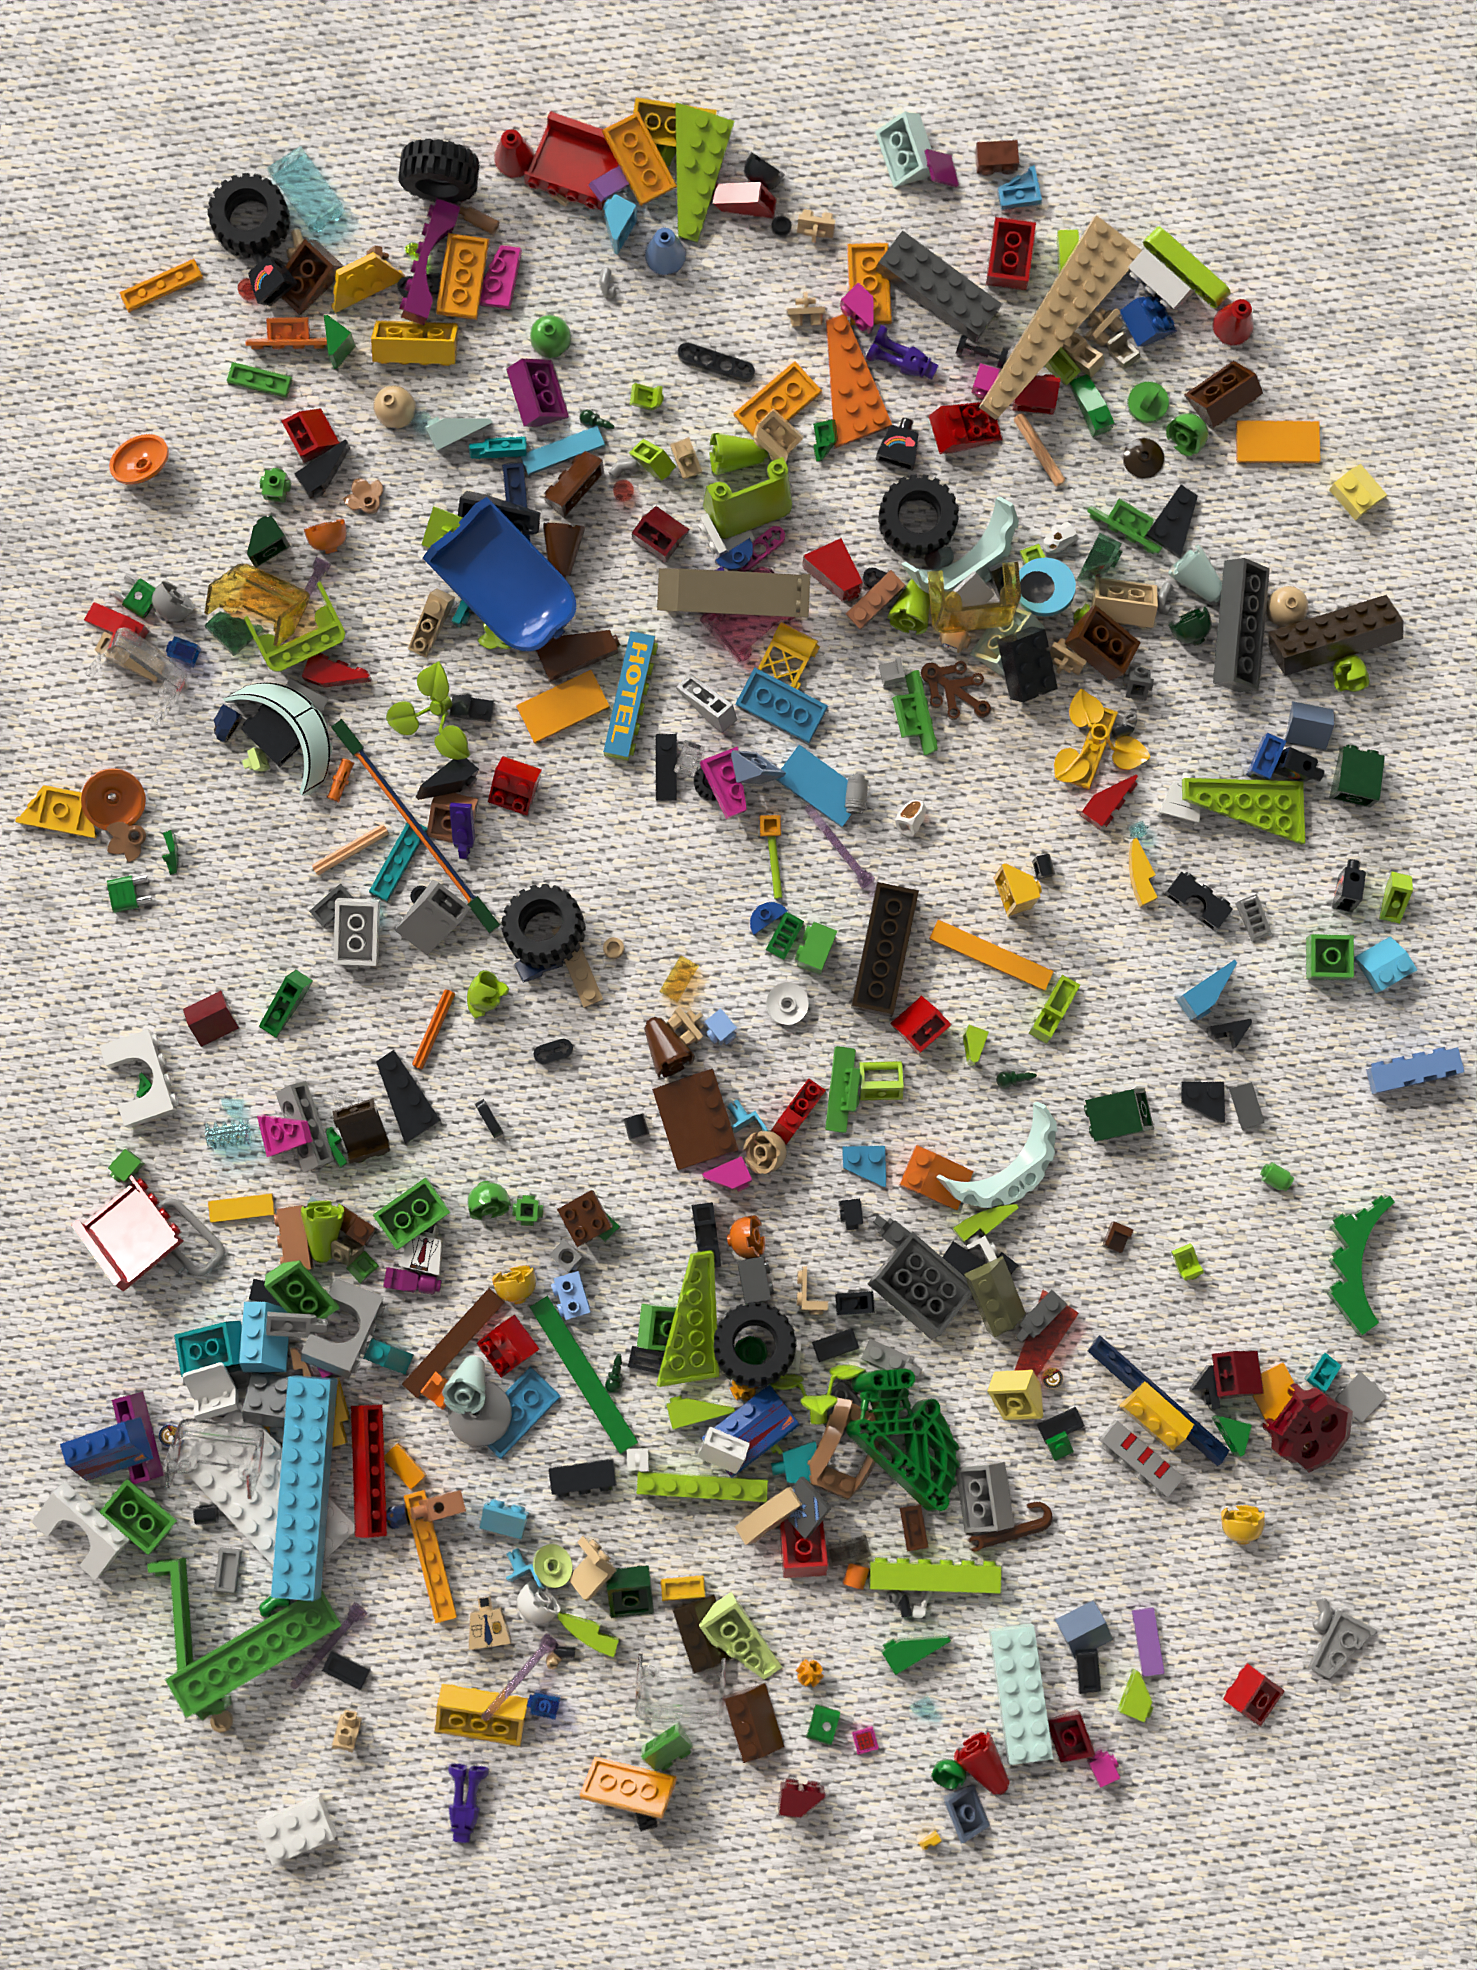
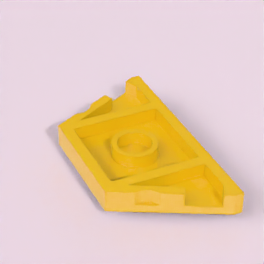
[331,252,405,313]
[15,785,97,839]

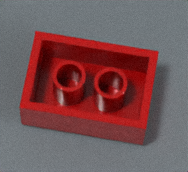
[985,217,1036,290]

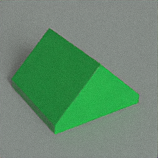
[324,315,356,369]
[1211,1415,1252,1457]

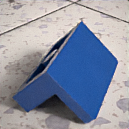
[1246,732,1287,780]

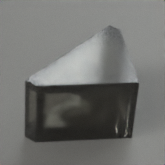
[826,1534,871,1567]

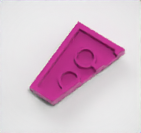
[480,245,522,309]
[700,746,747,819]
[257,1115,313,1157]

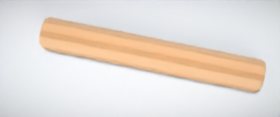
[1014,413,1065,486]
[312,825,389,875]

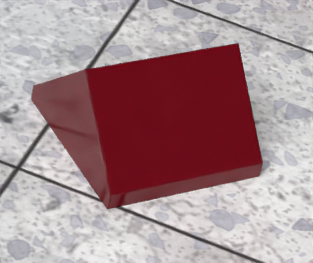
[183,991,240,1047]
[1048,1709,1096,1763]

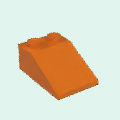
[898,1145,974,1210]

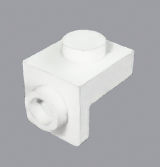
[964,1235,998,1263]

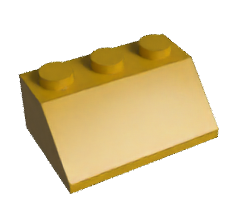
[1119,1382,1194,1450]

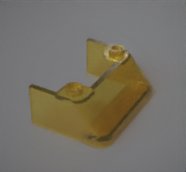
[927,562,1021,634]
[204,564,310,647]

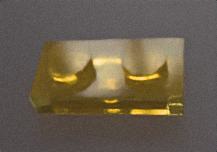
[659,955,699,1003]

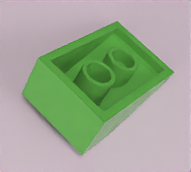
[637,1303,676,1350]
[641,1722,693,1772]

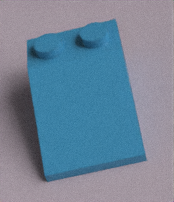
[1176,960,1237,1020]

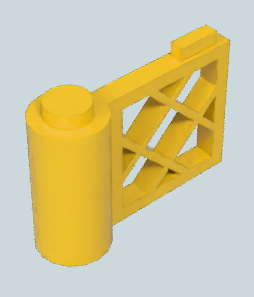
[757,622,820,690]

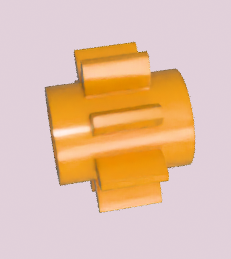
[729,1380,758,1401]
[795,1659,824,1687]

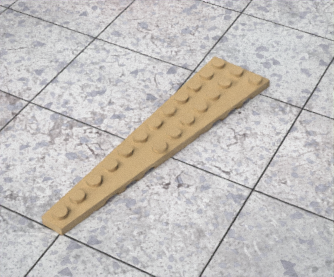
[979,215,1142,420]

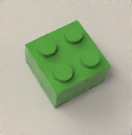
[795,922,837,975]
[1306,934,1354,980]

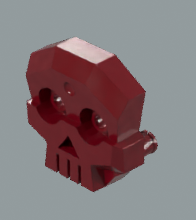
[1262,1383,1353,1473]

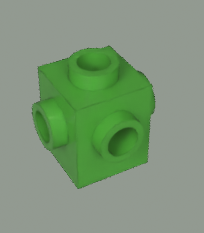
[260,468,291,502]
[512,1195,544,1226]

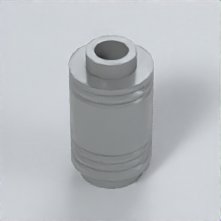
[844,774,869,814]

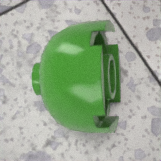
[530,315,571,358]
[1166,413,1209,456]
[467,1181,511,1220]

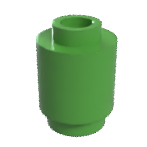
[1260,1162,1294,1192]

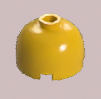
[492,1265,536,1304]
[1221,1505,1265,1545]

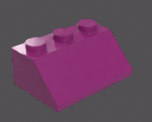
[506,358,569,427]

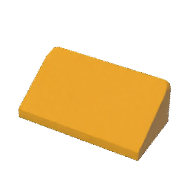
[384,1443,427,1490]

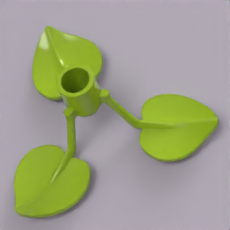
[386,661,471,760]
[768,1364,866,1425]

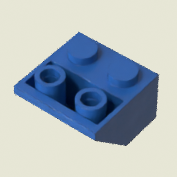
[1120,296,1177,347]

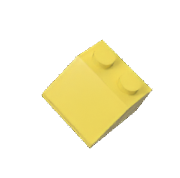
[1329,464,1387,521]
[987,1370,1043,1420]

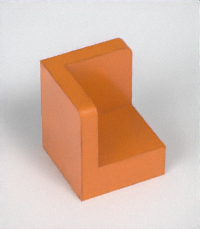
[421,1372,449,1410]

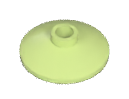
[533,1544,572,1588]

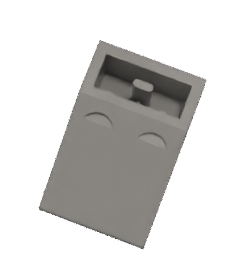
[394,880,471,955]

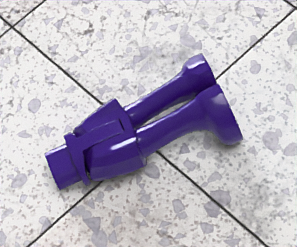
[865,325,939,380]
[448,1763,489,1843]

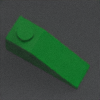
[1069,374,1115,438]
[259,969,313,1038]
[881,1635,951,1675]

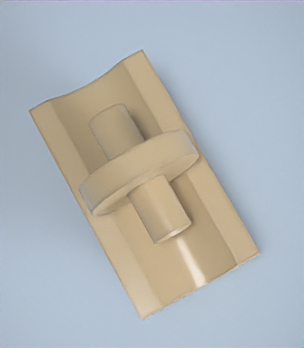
[797,209,835,243]
[787,292,825,326]
[1084,308,1123,346]
[670,437,702,480]
[1050,638,1087,675]
[667,1007,704,1046]
[332,1710,362,1753]

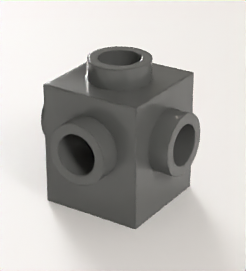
[1122,667,1154,701]

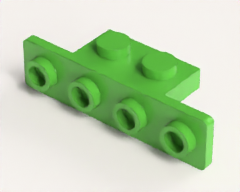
[1087,498,1162,554]
[892,670,938,755]
[825,1046,862,1133]

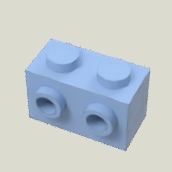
[704,1008,737,1045]
[551,1271,591,1320]

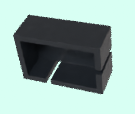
[997,626,1058,703]

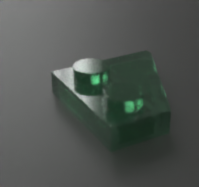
[204,611,263,656]

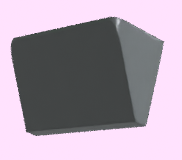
[1229,1082,1264,1130]

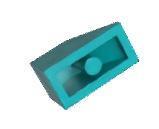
[363,1338,414,1375]

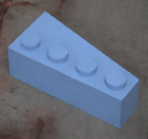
[1366,1047,1465,1094]

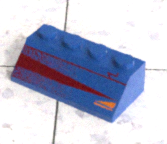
[702,1385,800,1478]
[60,1417,154,1481]

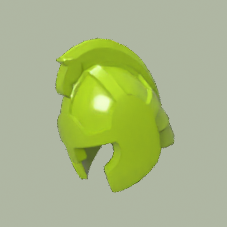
[1332,654,1370,692]
[467,970,509,1019]

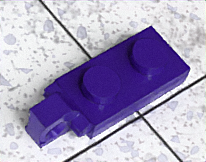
[449,803,475,859]

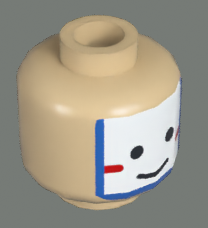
[939,622,972,653]

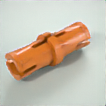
[327,758,355,802]

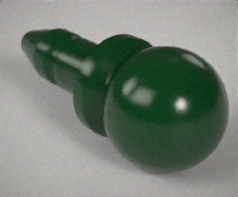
[579,409,615,429]
[996,1071,1037,1088]
[605,1354,623,1393]

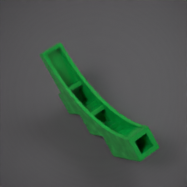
[1327,1195,1395,1335]

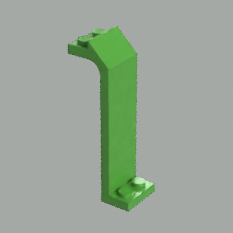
[147,1558,232,1721]

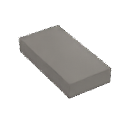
[214,1547,242,1594]

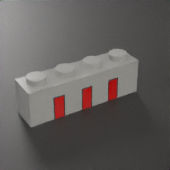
[1099,1420,1184,1497]

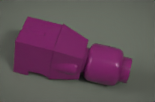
[383,1267,442,1295]

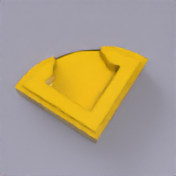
[918,1830,942,1850]

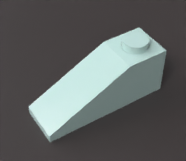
[424,416,492,450]

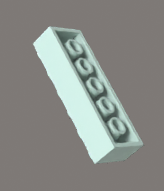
[989,1623,1053,1765]

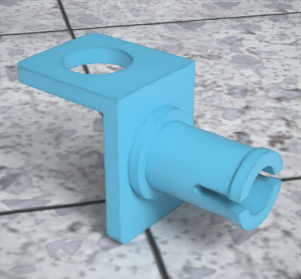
[727,1100,768,1133]
[506,1548,546,1589]

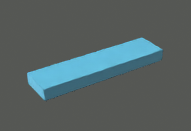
[520,426,605,476]

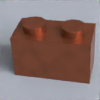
[975,140,1019,176]

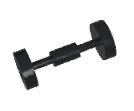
[955,334,1009,369]

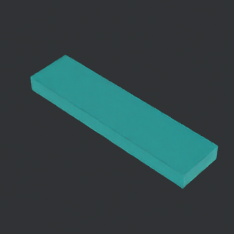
[369,823,428,902]

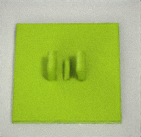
[421,506,463,548]

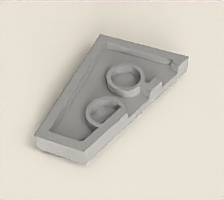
[1308,1609,1377,1678]

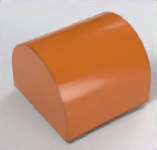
[843,1562,870,1590]

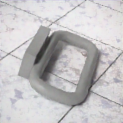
[158,1199,225,1276]

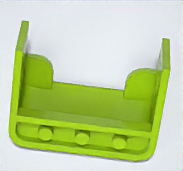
[244,581,345,672]

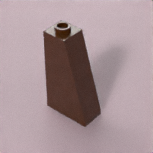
[536,630,621,682]

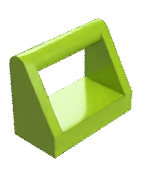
[962,1024,989,1066]
[859,1061,904,1101]

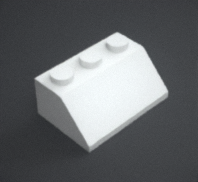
[1128,248,1194,309]

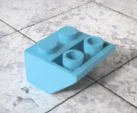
[479,1499,529,1539]

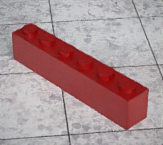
[351,1404,387,1538]

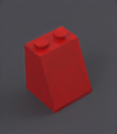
[802,538,863,602]

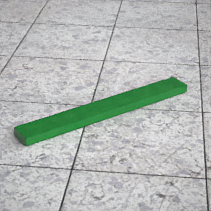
[529,1296,638,1454]

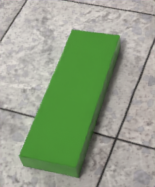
[226,362,293,398]

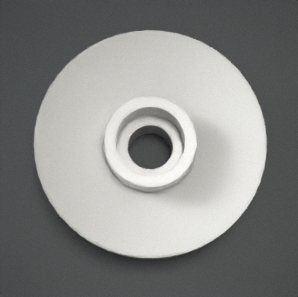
[766,983,809,1025]

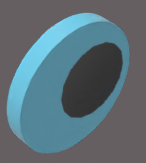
[1014,558,1076,617]

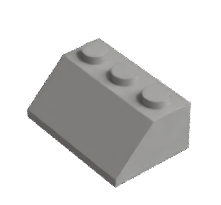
[956,1462,1014,1533]

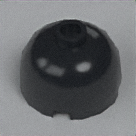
[744,152,785,190]

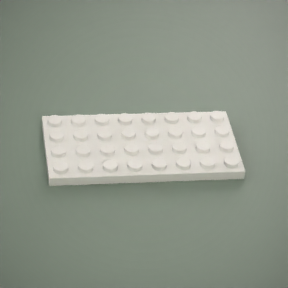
[177,1402,355,1565]

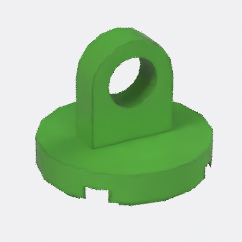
[1127,382,1169,423]

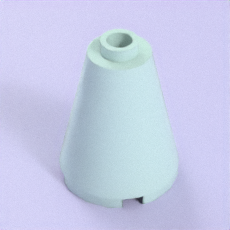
[1168,545,1222,603]
[442,1356,486,1414]

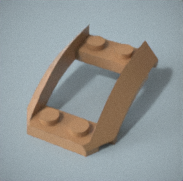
[807,1398,882,1500]

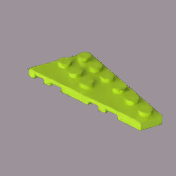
[675,102,735,243]
[1182,778,1305,845]
[656,1250,719,1387]

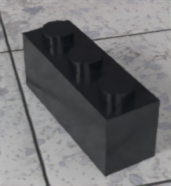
[548,1459,617,1498]

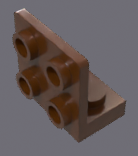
[557,1190,613,1247]

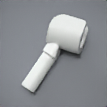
[912,1591,933,1619]

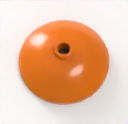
[109,434,169,485]
[81,768,146,830]

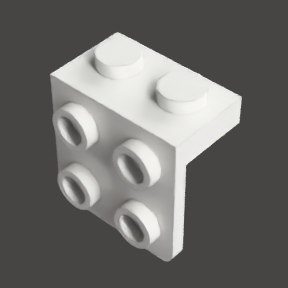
[698,513,755,558]
[183,1363,239,1422]

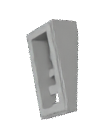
[1235,894,1272,942]

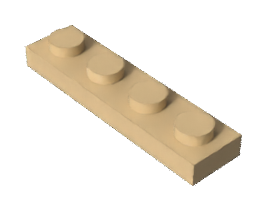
[552,926,603,1008]

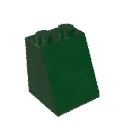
[1329,745,1385,808]
[1084,1088,1154,1142]

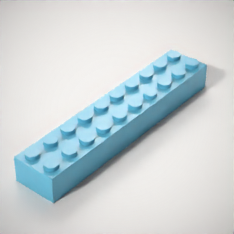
[271,1375,338,1601]

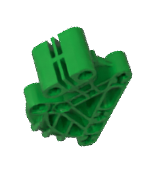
[846,1369,961,1512]

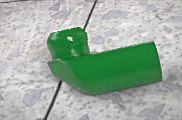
[259,1596,290,1618]

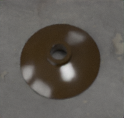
[1123,438,1164,478]

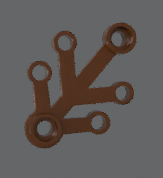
[921,661,991,720]

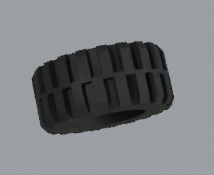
[398,139,480,203]
[207,173,290,258]
[878,474,959,559]
[501,884,586,969]
[714,1302,796,1389]

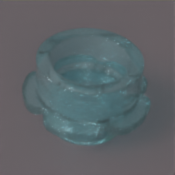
[1128,821,1149,839]

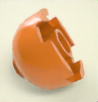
[304,519,347,554]
[727,1215,765,1259]

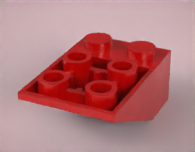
[929,402,1003,454]

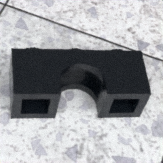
[1164,872,1233,931]
[692,1202,721,1268]

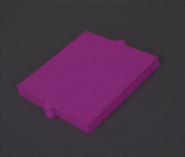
[925,149,959,187]

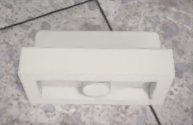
[697,1427,750,1474]

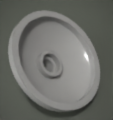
[448,1382,512,1447]

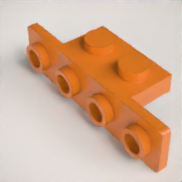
[245,317,327,349]

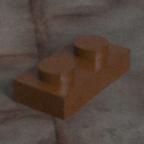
[899,1504,928,1551]

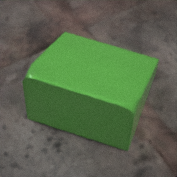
[346,1251,379,1284]

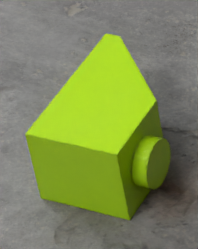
[629,439,676,481]
[1379,871,1413,924]
[1117,1669,1153,1722]

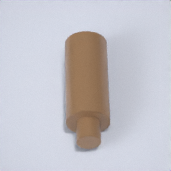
[459,206,500,235]

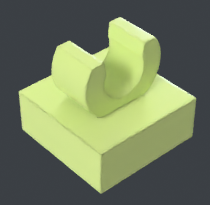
[242,748,270,772]

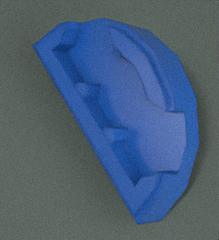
[715,538,753,571]
[750,902,788,936]

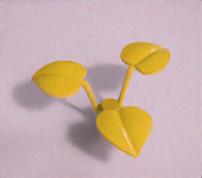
[1054,689,1150,783]

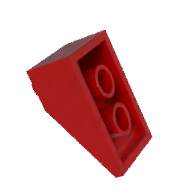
[779,1519,828,1578]

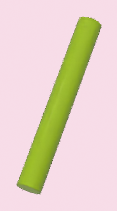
[767,836,783,899]

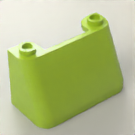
[703,457,792,539]

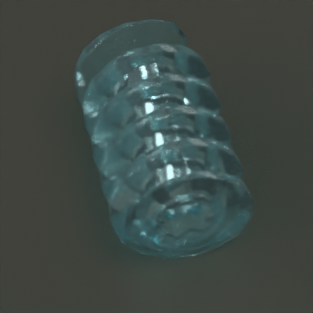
[205,1118,252,1149]

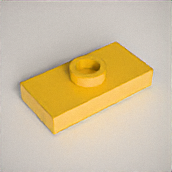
[660,1575,705,1601]

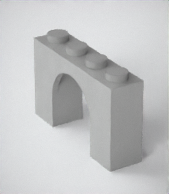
[301,1278,386,1379]

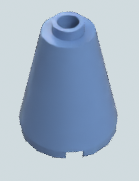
[645,228,686,275]

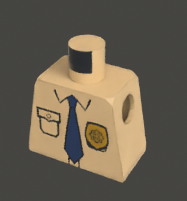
[469,1596,512,1650]

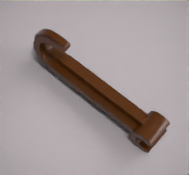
[967,1502,1053,1552]

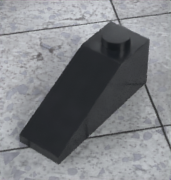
[294,439,350,499]
[655,734,677,801]
[416,758,479,800]

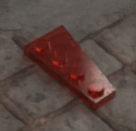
[1014,1290,1079,1377]

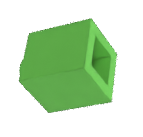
[108,1149,145,1183]

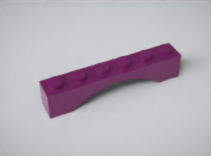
[399,199,460,326]

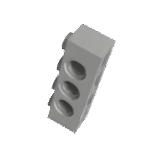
[275,1081,335,1173]

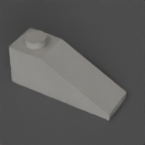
[676,674,737,733]

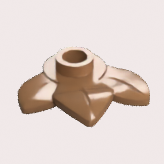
[343,478,383,514]
[106,822,146,862]

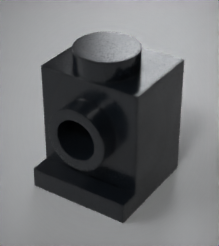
[838,1198,863,1231]

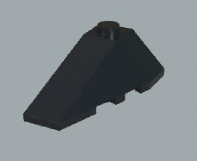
[458,491,541,535]

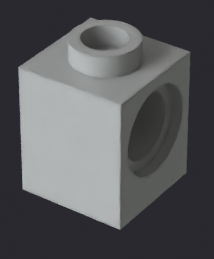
[549,1239,583,1273]

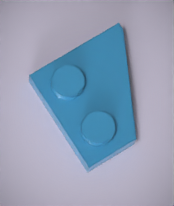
[997,166,1042,210]
[842,1146,886,1187]

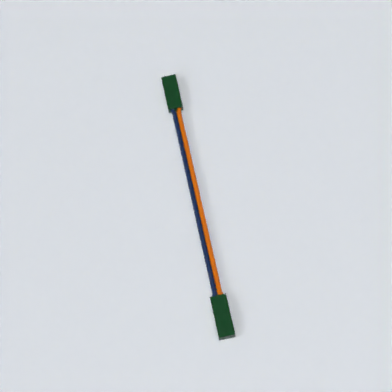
[331,719,500,934]

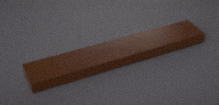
[402,1288,505,1399]

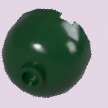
[1168,607,1212,646]

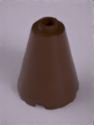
[543,522,585,579]
[644,1017,695,1078]

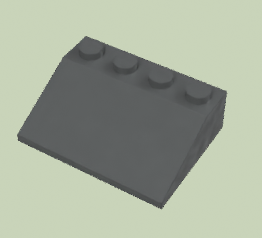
[867,1232,972,1340]

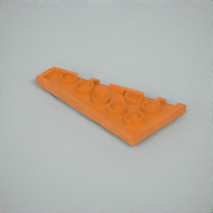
[826,314,892,449]

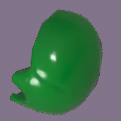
[735,1336,768,1365]
[931,1759,967,1790]

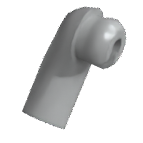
[599,267,616,299]
[608,458,640,479]
[1157,582,1173,615]
[1313,1598,1332,1631]

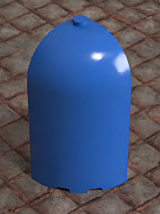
[422,497,576,651]

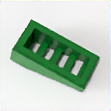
[766,912,804,960]

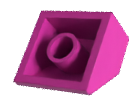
[702,1156,752,1192]

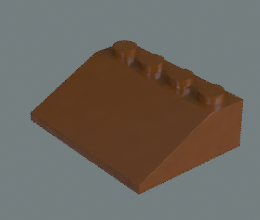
[652,1069,739,1170]

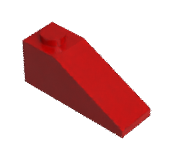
[84,602,149,648]

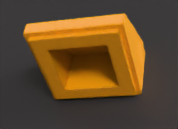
[759,815,781,837]

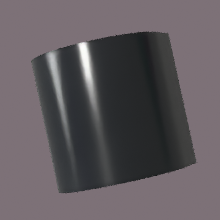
[924,546,954,570]
[1032,854,1055,880]
[623,1113,649,1140]
[193,1504,219,1525]

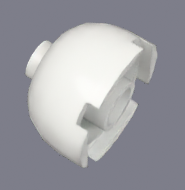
[517,1581,561,1625]

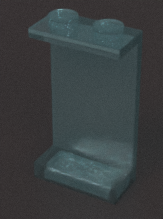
[267,146,345,234]

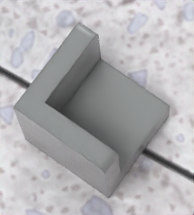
[878,657,905,686]

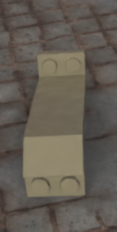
[657,568,811,618]

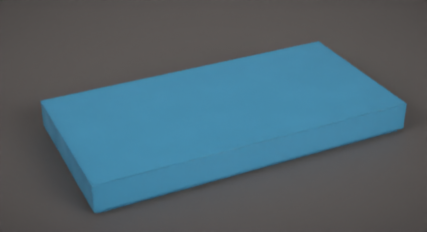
[735,667,829,743]
[775,745,852,828]
[487,1366,561,1459]

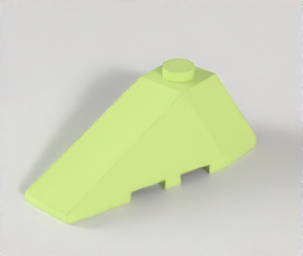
[699,1592,782,1680]

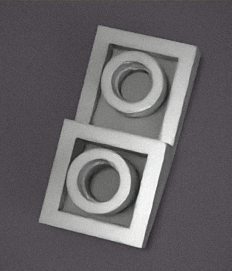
[286,677,328,713]

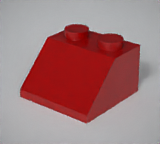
[1223,1663,1285,1727]

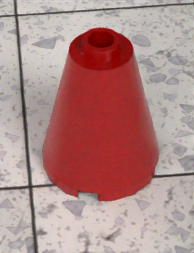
[494,129,535,178]
[1212,299,1254,346]
[954,1732,1010,1795]

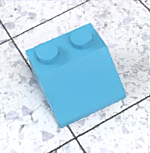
[603,194,637,255]
[1354,936,1417,993]

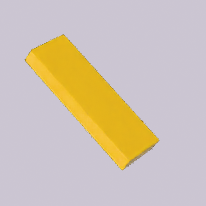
[208,1193,275,1223]

